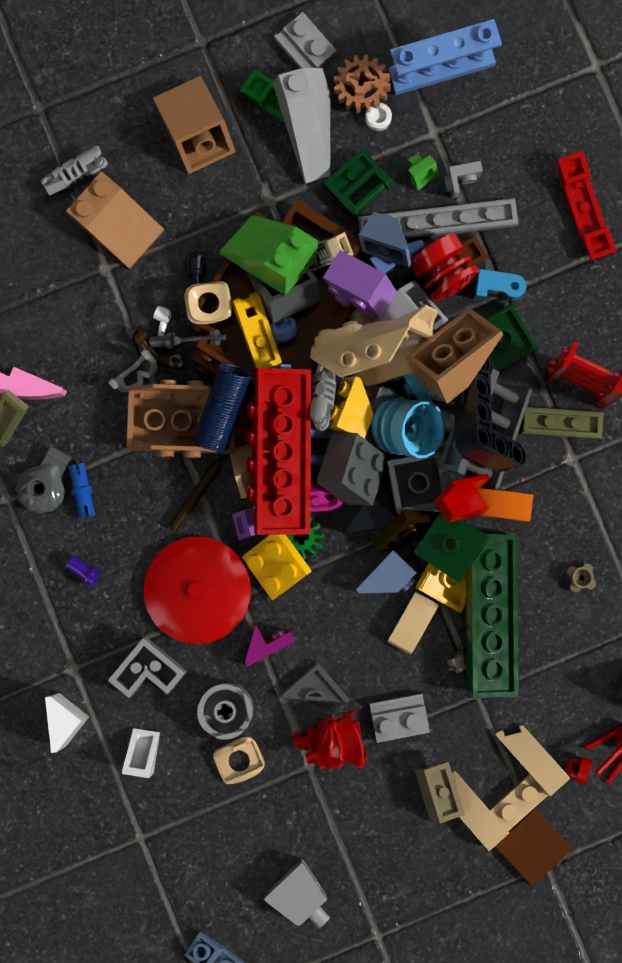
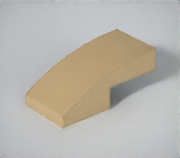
[387,592,439,655]

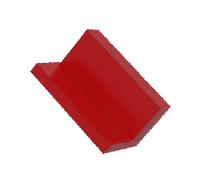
[434,474,490,523]

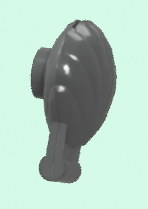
[15,446,72,514]

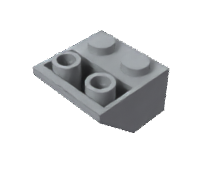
[369,280,448,334]

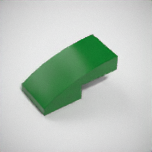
[240,69,285,123]

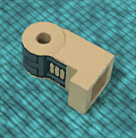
[309,232,354,271]

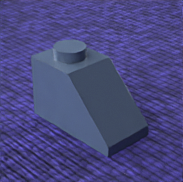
[358,212,411,268]
[355,551,416,593]

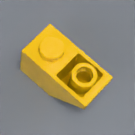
[327,376,374,439]

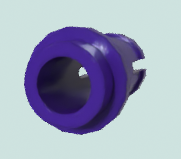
[65,555,101,587]

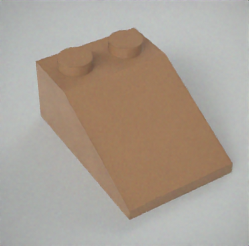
[66,171,164,269]
[406,308,503,403]

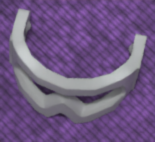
[108,350,158,392]

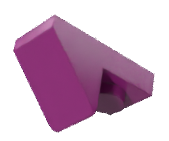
[245,625,296,667]

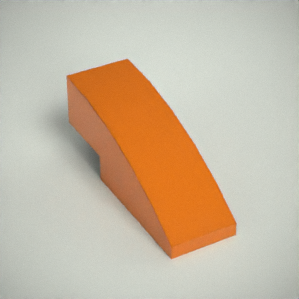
[478,488,533,522]

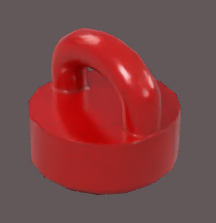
[566,757,593,786]

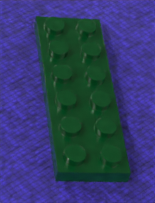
[466,534,519,698]

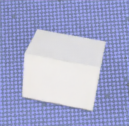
[45,693,89,753]

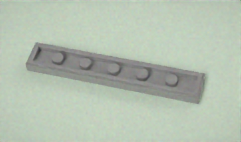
[358,198,518,240]

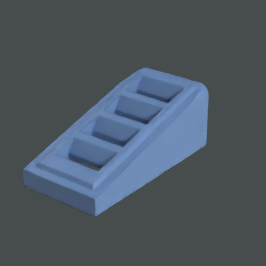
[369,240,424,276]

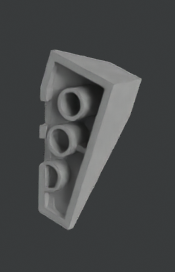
[272,68,330,184]

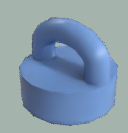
[270,316,298,344]

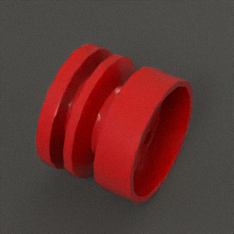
[410,233,480,302]

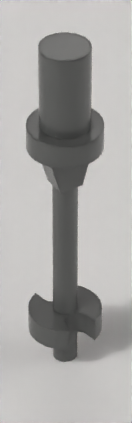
[150,330,226,349]

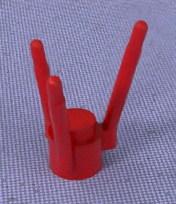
[585,725,622,784]

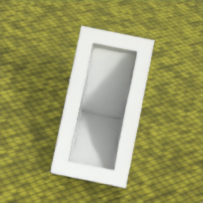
[122,728,160,778]

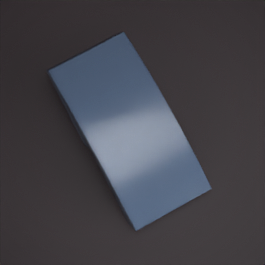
[185,932,246,963]

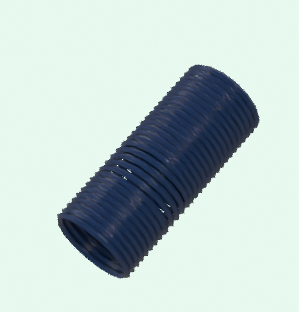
[194,363,252,452]

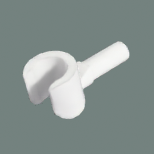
[153,306,171,336]

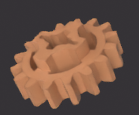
[334,55,391,113]

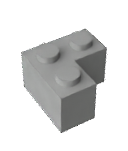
[108,637,188,698]

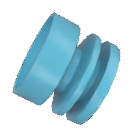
[372,398,445,458]

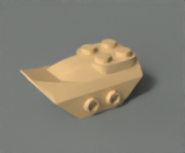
[310,305,438,387]

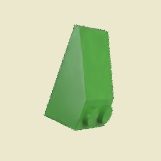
[220,215,318,295]

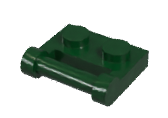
[324,148,394,219]

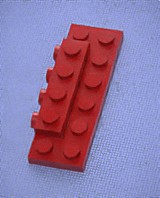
[246,368,311,535]

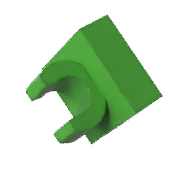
[408,153,439,190]

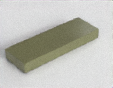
[521,407,604,440]

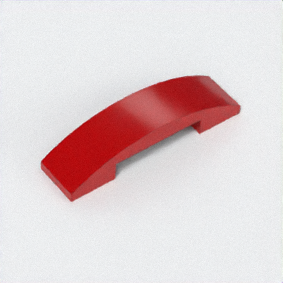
[557,151,617,261]

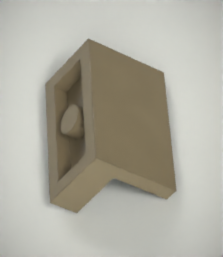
[414,762,465,823]

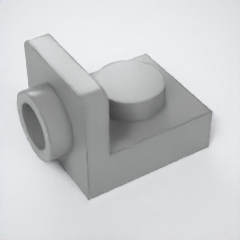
[444,161,483,198]

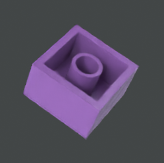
[323,250,397,320]

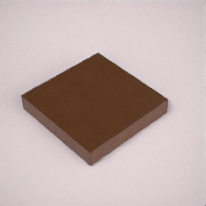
[496,809,572,887]

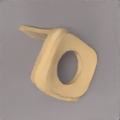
[184,281,232,324]
[213,737,265,784]

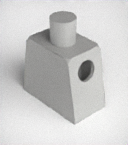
[264,859,330,929]

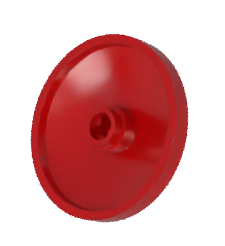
[144,537,251,644]

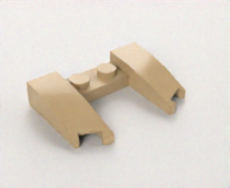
[452,725,570,851]

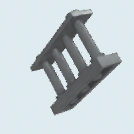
[438,368,532,490]

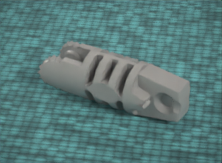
[41,146,108,195]
[310,364,337,431]

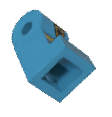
[473,269,527,301]

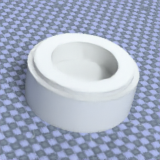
[365,103,392,131]

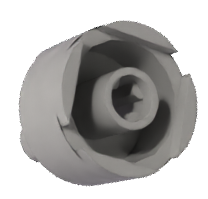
[197,682,254,740]

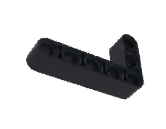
[454,355,526,473]

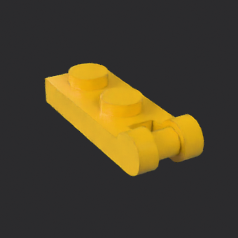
[231,292,282,370]

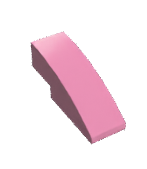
[0,367,67,400]

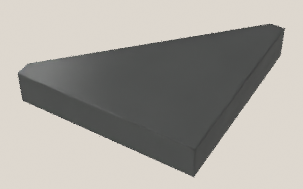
[280,662,350,703]

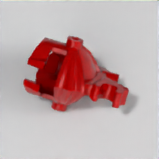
[292,711,367,770]

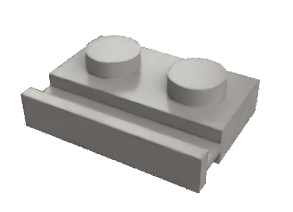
[274,12,337,69]
[369,693,430,743]

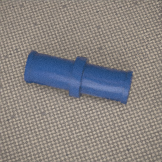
[68,463,96,518]

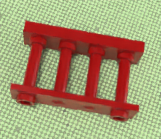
[545,341,622,409]

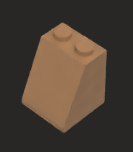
[153,76,236,174]

